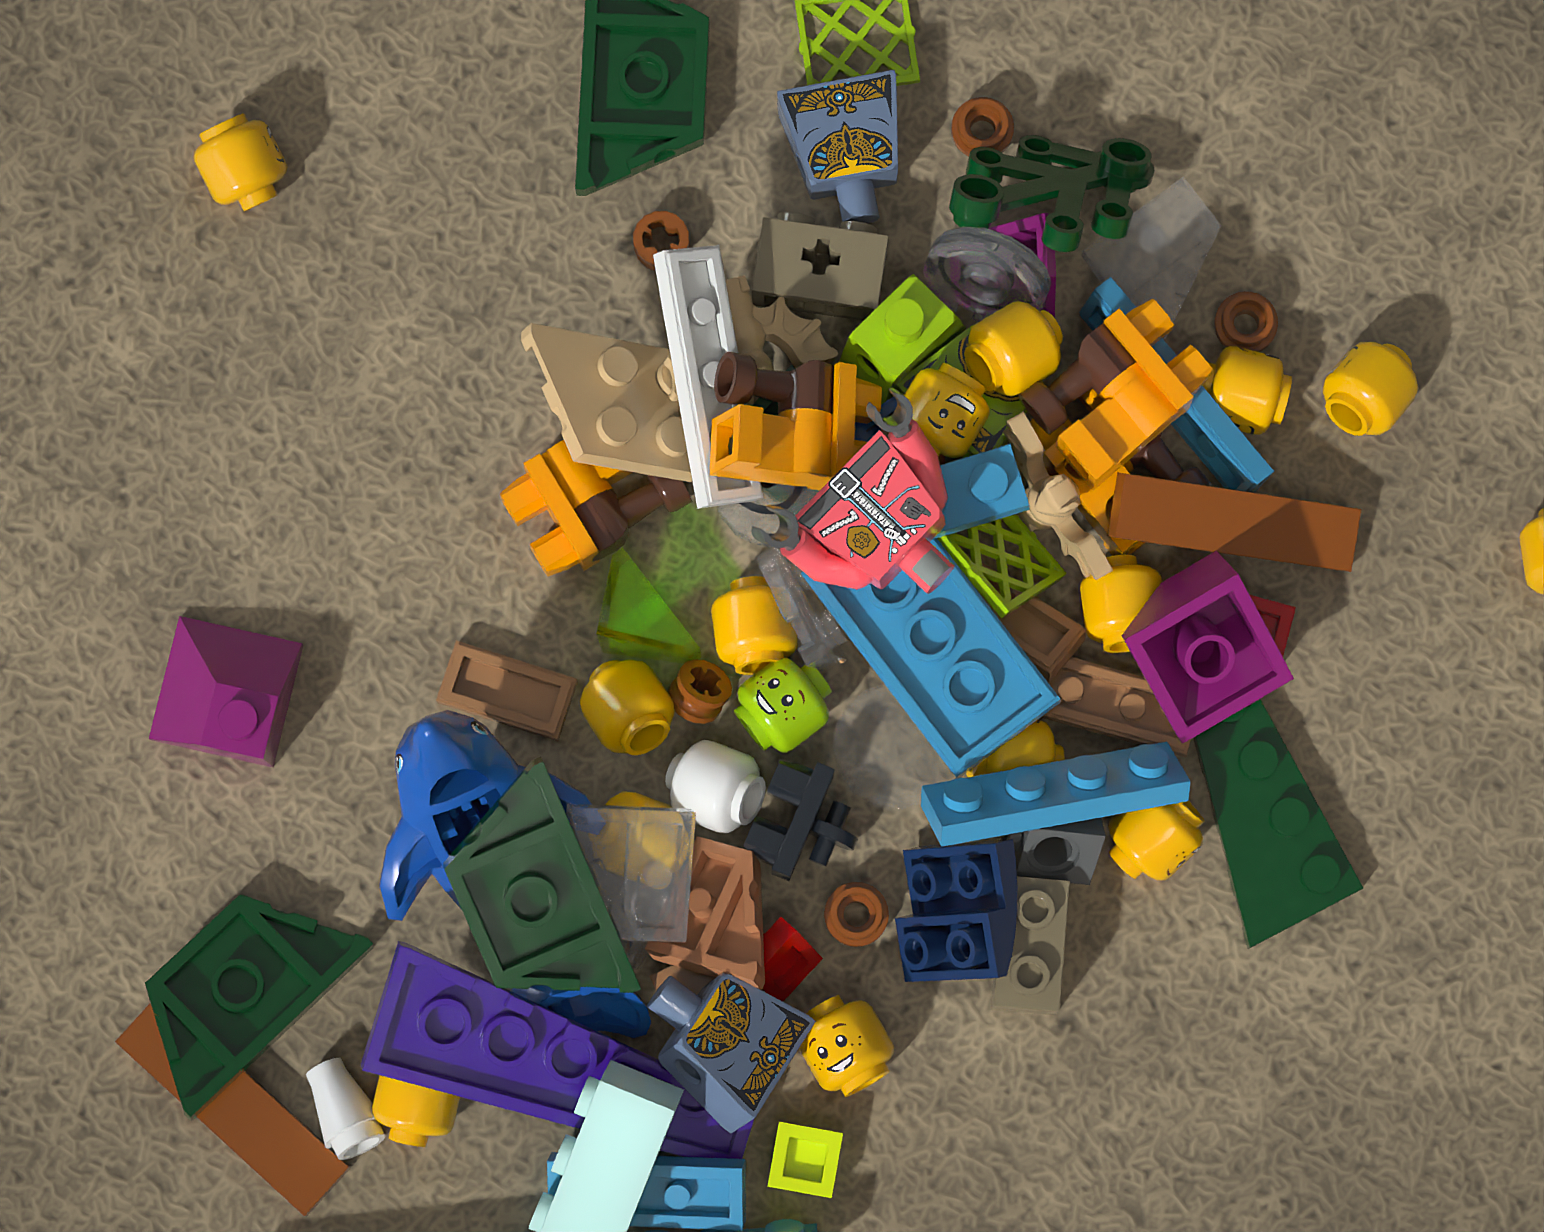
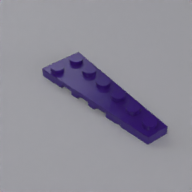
[361,941,754,1159]

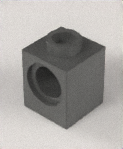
[1000,817,1106,885]

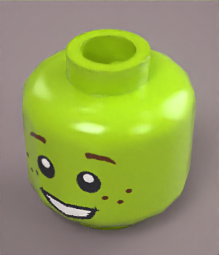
[734,657,832,753]

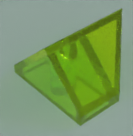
[596,547,702,663]

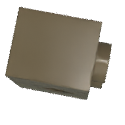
[752,212,888,321]
[990,876,1070,1016]

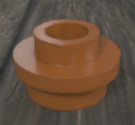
[951,97,1014,157]
[1214,291,1278,352]
[824,882,889,947]

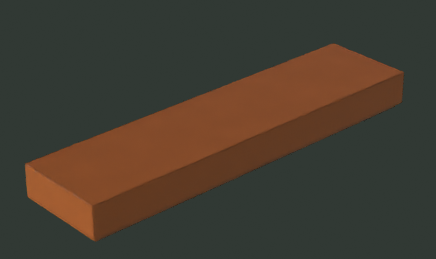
[1107,472,1361,572]
[115,1004,351,1216]

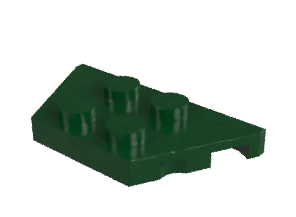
[575,0,710,196]
[443,757,641,993]
[145,894,373,1121]

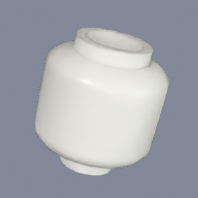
[665,740,766,833]

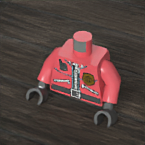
[751,388,955,594]

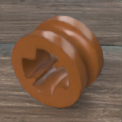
[633,211,690,272]
[668,659,732,724]

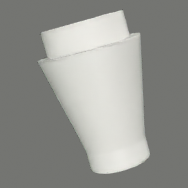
[306,1058,386,1160]

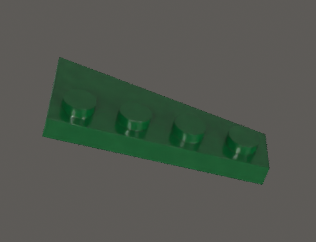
[1193,699,1364,949]

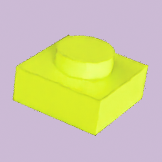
[767,1122,843,1198]

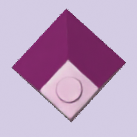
[1121,551,1294,744]
[149,616,304,768]

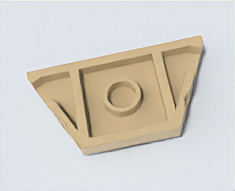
[521,323,692,482]

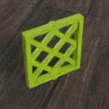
[794,0,920,86]
[937,514,1067,618]

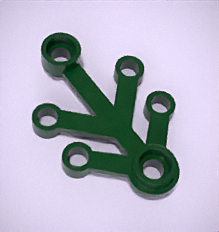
[949,135,1155,252]

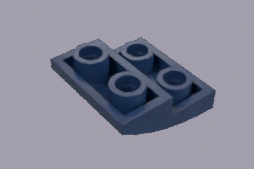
[895,839,1018,982]

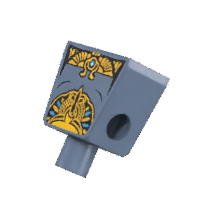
[777,70,898,224]
[647,973,816,1133]

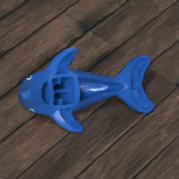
[379,710,651,1038]

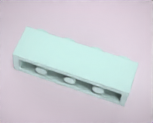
[528,1060,684,1232]

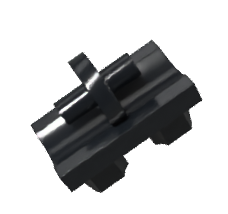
[743,761,858,881]

